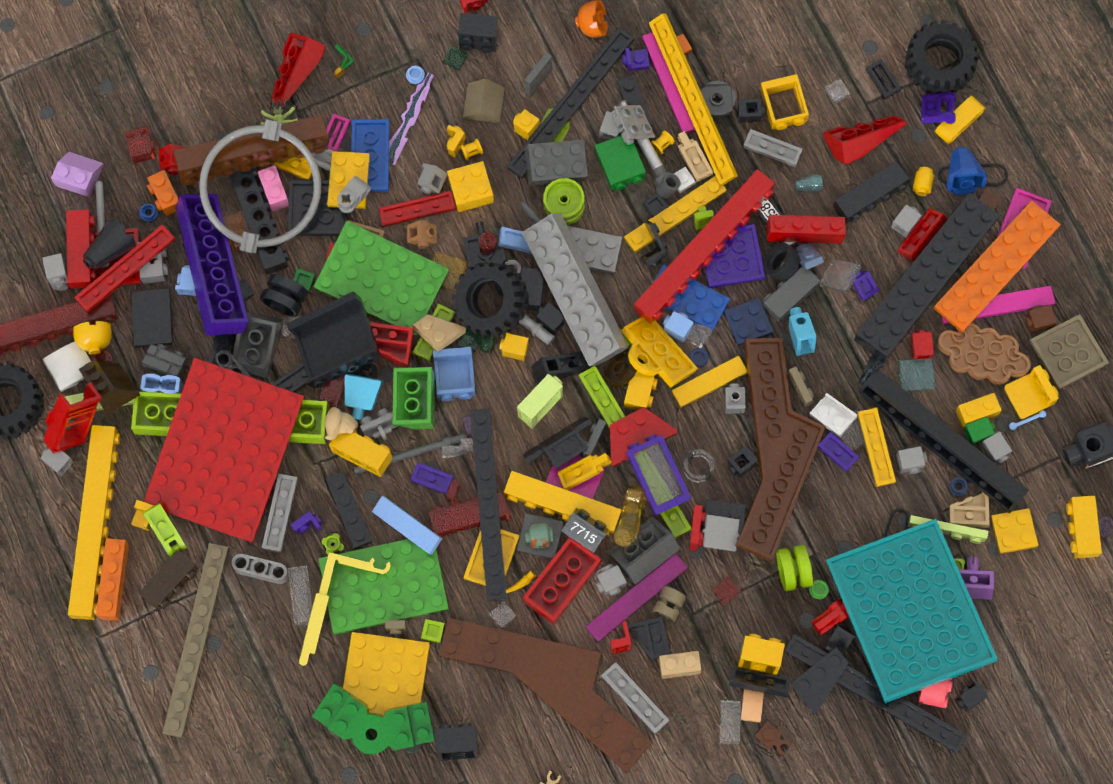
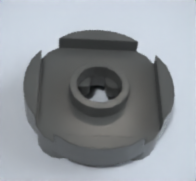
[701,81,736,118]

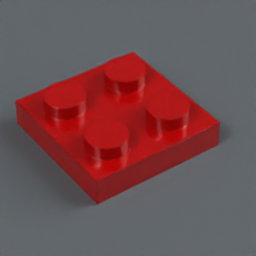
[689,505,706,552]

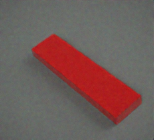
[379,191,456,227]

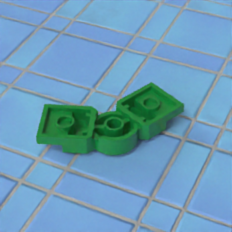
[312,683,435,754]

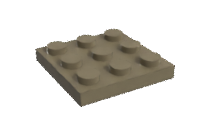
[1029,314,1109,390]

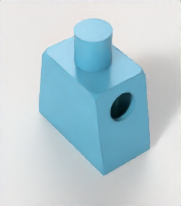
[789,307,816,356]
[345,374,384,420]

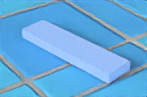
[372,496,443,555]

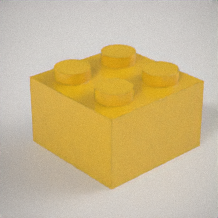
[447,161,494,212]

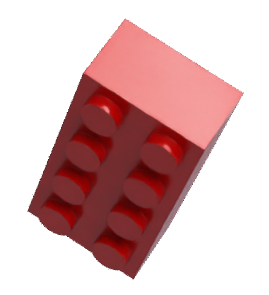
[522,537,601,625]

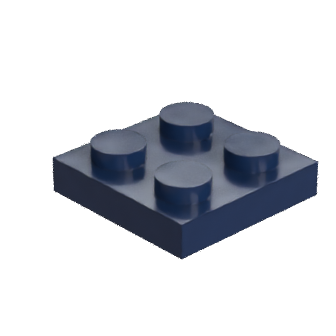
[724,298,774,346]

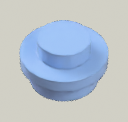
[406,66,425,84]

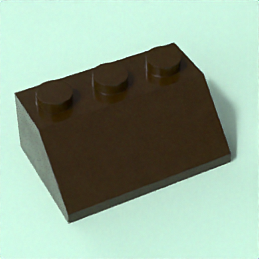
[79,359,140,414]

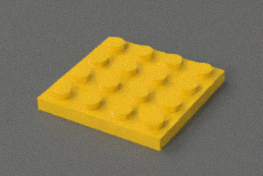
[343,632,430,716]

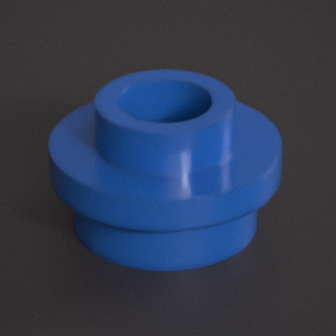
[139,203,158,222]

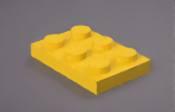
[327,151,370,209]
[463,529,520,586]

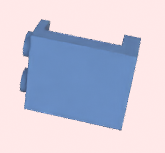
[433,347,476,401]

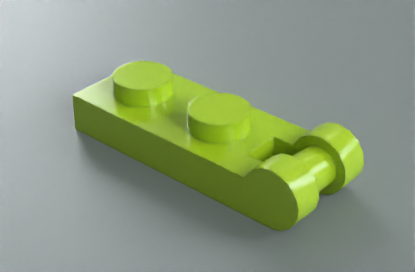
[143,503,187,558]

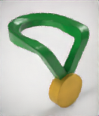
[334,43,354,78]

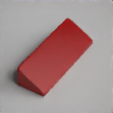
[897,208,947,262]

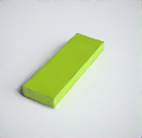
[412,303,456,362]

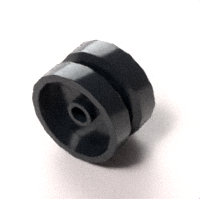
[259,274,308,317]

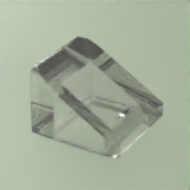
[686,323,712,348]

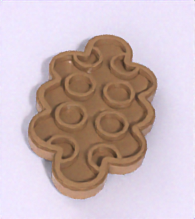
[937,323,1031,385]

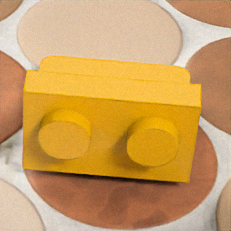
[1004,365,1059,419]

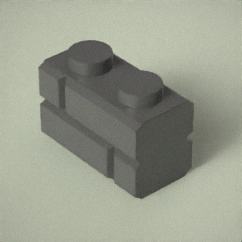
[142,344,188,379]

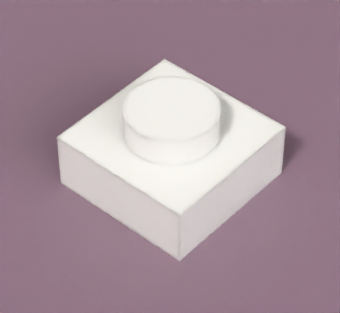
[674,167,696,193]

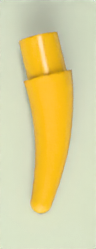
[506,570,536,593]

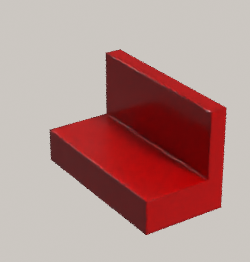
[610,621,631,655]

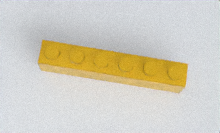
[504,471,622,535]

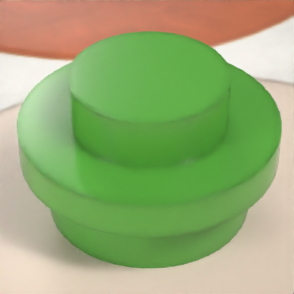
[809,580,829,600]

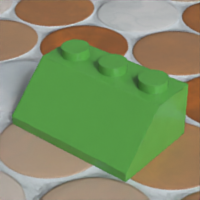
[392,367,435,429]

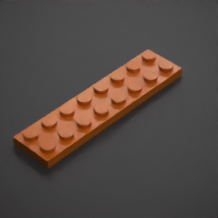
[933,201,1061,333]

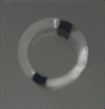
[683,449,715,482]

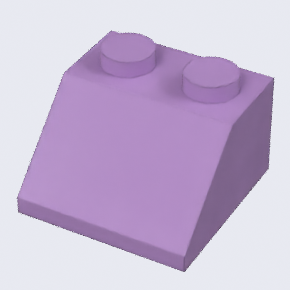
[51,152,104,197]

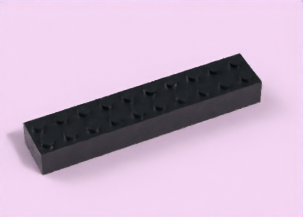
[854,193,1000,363]

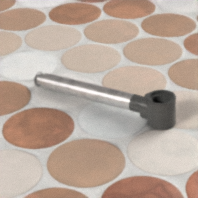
[618,100,681,198]

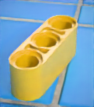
[935,95,986,145]

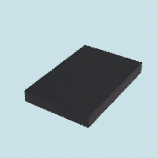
[131,288,173,348]

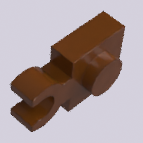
[755,721,791,756]

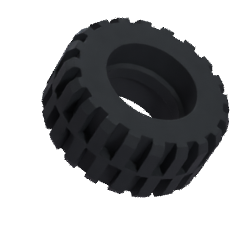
[905,21,979,94]
[452,262,529,336]
[0,363,44,439]

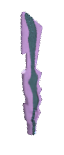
[389,73,434,165]

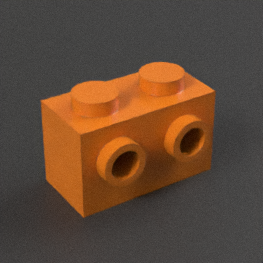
[147,170,178,217]

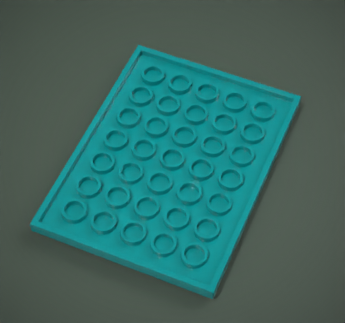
[826,519,998,703]

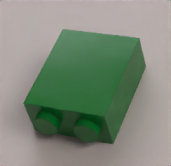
[594,135,646,191]

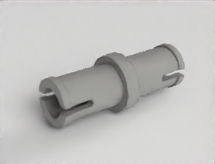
[519,314,556,346]

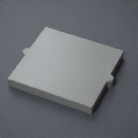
[702,515,739,552]

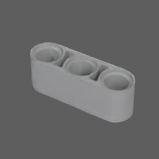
[232,554,289,584]

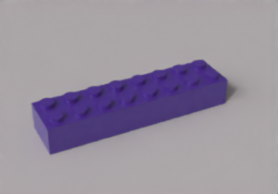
[175,194,248,335]

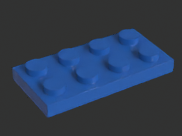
[351,119,390,192]
[652,264,730,332]

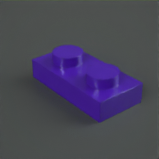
[818,432,860,472]
[410,462,454,495]

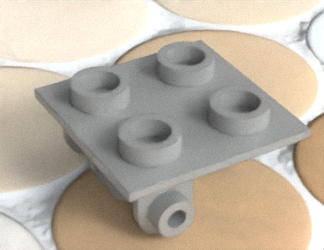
[612,105,655,145]

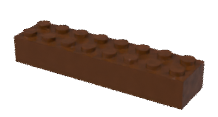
[174,115,328,185]

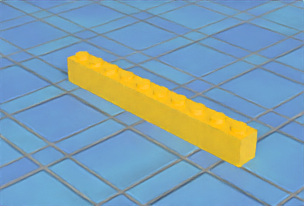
[68,425,120,620]

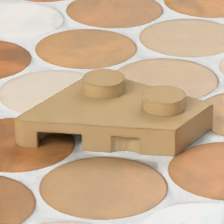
[413,314,466,352]

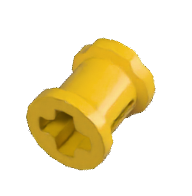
[651,130,675,155]
[460,138,483,161]

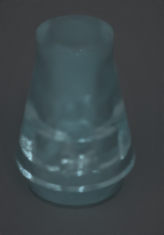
[795,173,824,192]

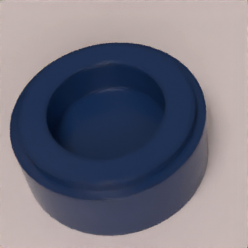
[689,348,709,368]

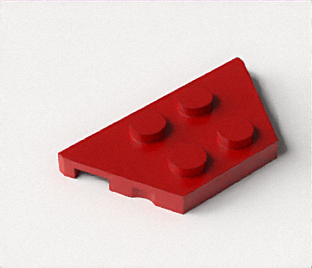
[610,407,678,468]

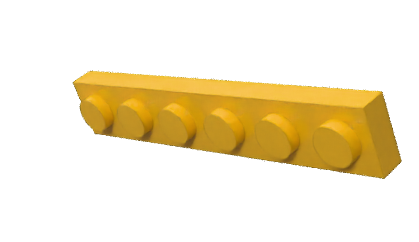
[624,176,727,253]

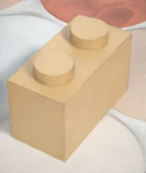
[659,651,701,679]

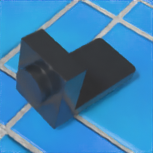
[640,220,668,267]

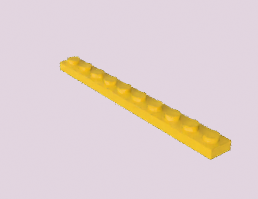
[649,13,738,185]

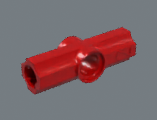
[811,599,849,636]

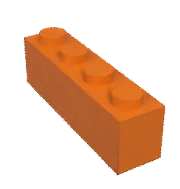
[96,538,129,621]

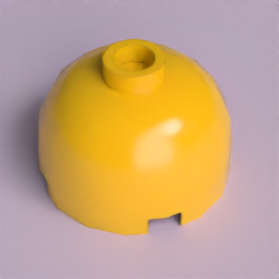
[73,321,112,354]

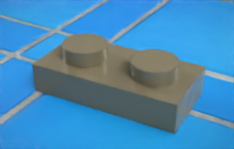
[788,367,814,408]

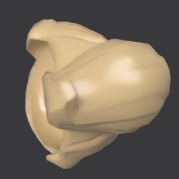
[325,407,359,440]

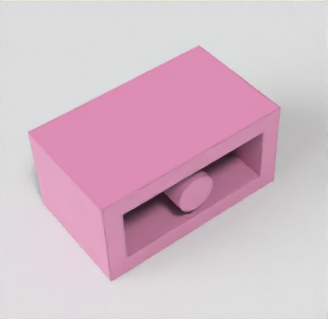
[257,165,289,212]

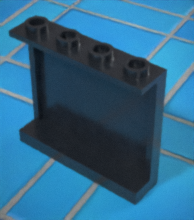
[287,291,381,388]

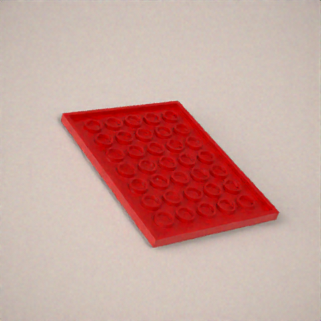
[144,358,305,543]

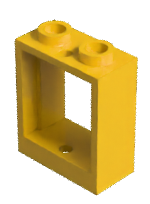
[760,74,809,130]

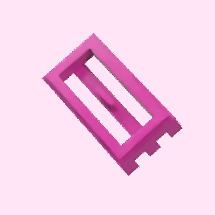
[326,113,351,152]

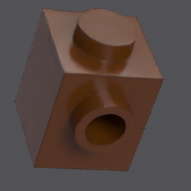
[1025,305,1057,334]

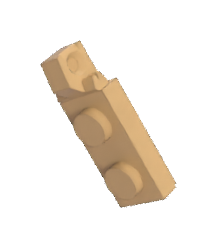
[677,131,713,183]

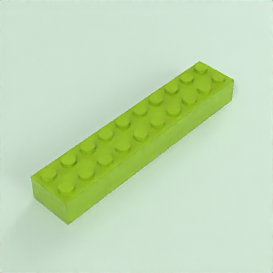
[131,392,329,444]

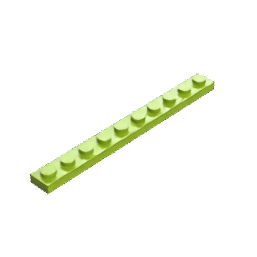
[578,366,692,539]

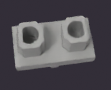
[360,408,398,441]

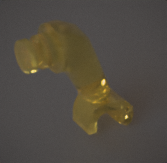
[613,487,647,547]

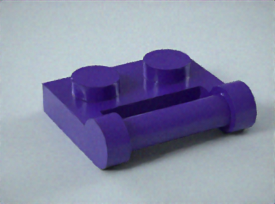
[921,92,956,124]

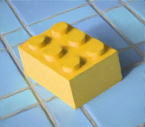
[738,634,785,675]

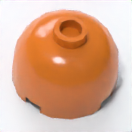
[575,0,608,38]

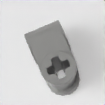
[338,176,371,213]

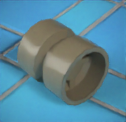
[652,586,686,622]

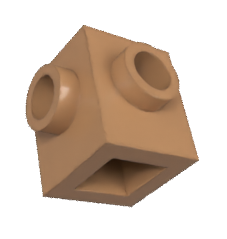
[407,220,437,249]

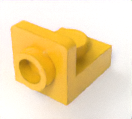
[446,125,466,158]

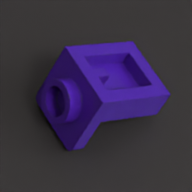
[622,48,650,72]
[847,270,879,301]
[291,511,322,535]

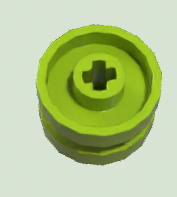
[543,178,585,225]
[776,544,813,592]

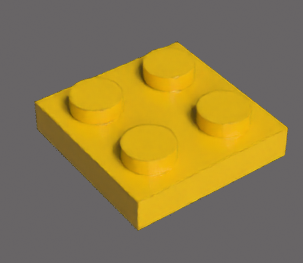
[990,508,1039,554]

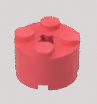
[918,678,953,708]

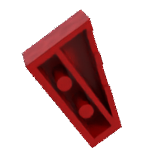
[370,322,414,368]

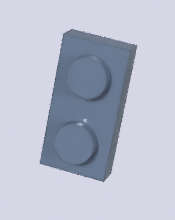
[795,243,824,270]

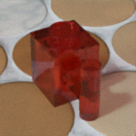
[125,126,157,164]

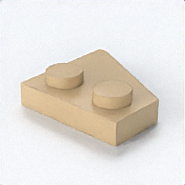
[949,492,989,528]

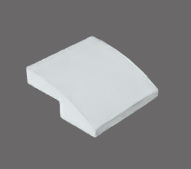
[43,342,91,392]

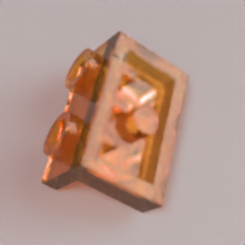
[222,211,250,253]

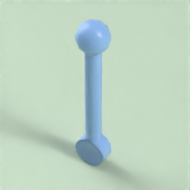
[1009,410,1047,431]

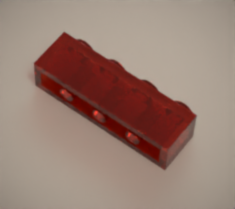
[428,491,510,537]

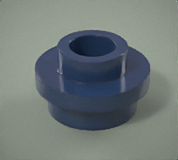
[949,477,968,496]

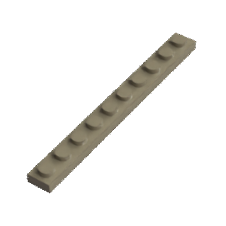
[163,543,229,738]

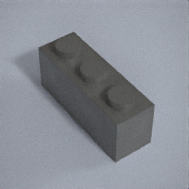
[763,267,820,324]

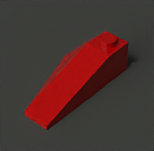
[823,115,906,164]

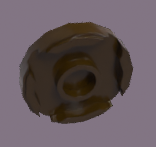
[604,351,637,387]

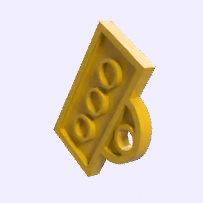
[621,317,698,388]

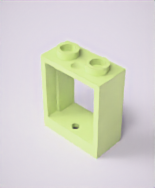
[517,374,563,429]

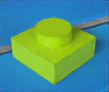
[421,619,445,643]

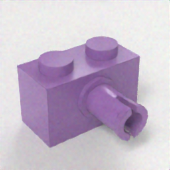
[958,557,994,600]

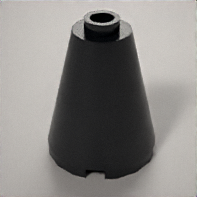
[83,219,136,269]

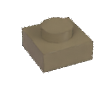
[385,620,406,635]

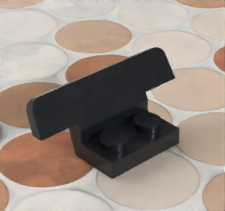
[523,417,592,469]

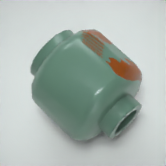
[525,523,553,549]

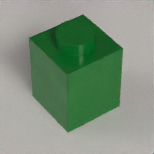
[963,417,996,446]

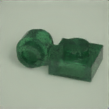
[457,329,496,354]

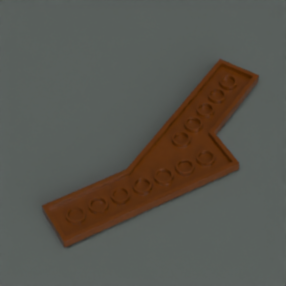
[735,338,826,562]
[439,618,652,773]

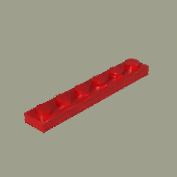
[74,224,175,313]

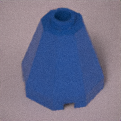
[946,147,987,195]

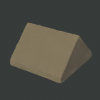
[463,78,505,123]

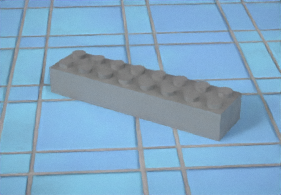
[522,214,629,366]

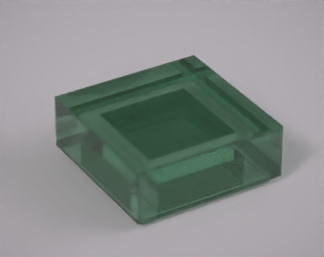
[443,45,468,71]

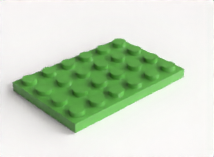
[313,221,449,337]
[318,539,449,635]

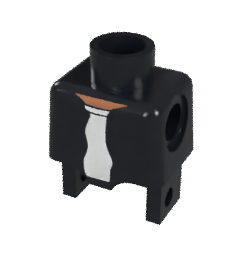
[1062,421,1113,471]

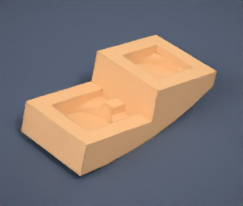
[740,689,764,723]

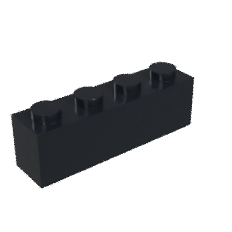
[833,161,909,224]

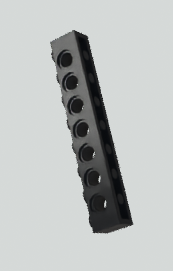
[215,129,289,275]

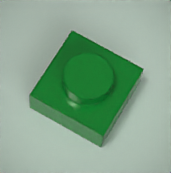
[293,268,316,293]

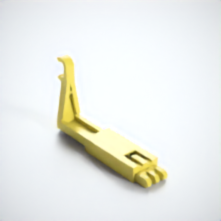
[299,552,390,666]

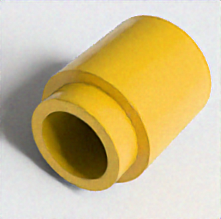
[912,167,934,196]

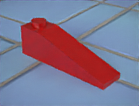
[270,32,326,107]

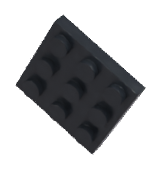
[288,180,345,236]

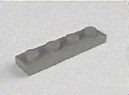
[262,474,298,553]
[601,662,670,734]

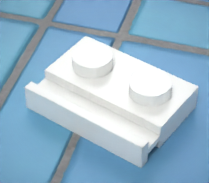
[810,393,857,438]

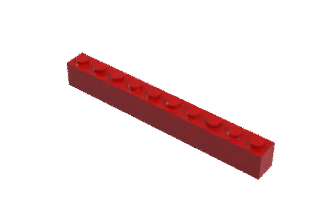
[633,169,775,324]

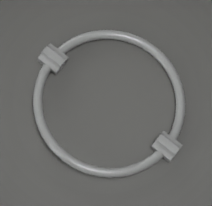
[199,119,321,253]

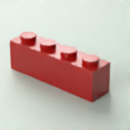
[66,209,96,289]
[766,215,846,244]

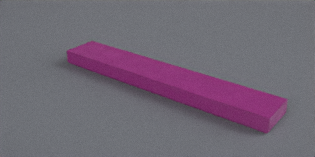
[585,553,688,642]

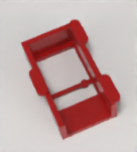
[43,382,102,454]

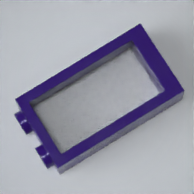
[625,434,692,516]

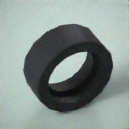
[763,243,800,281]

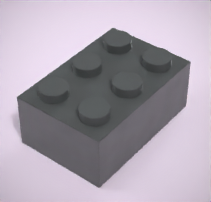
[525,140,588,186]

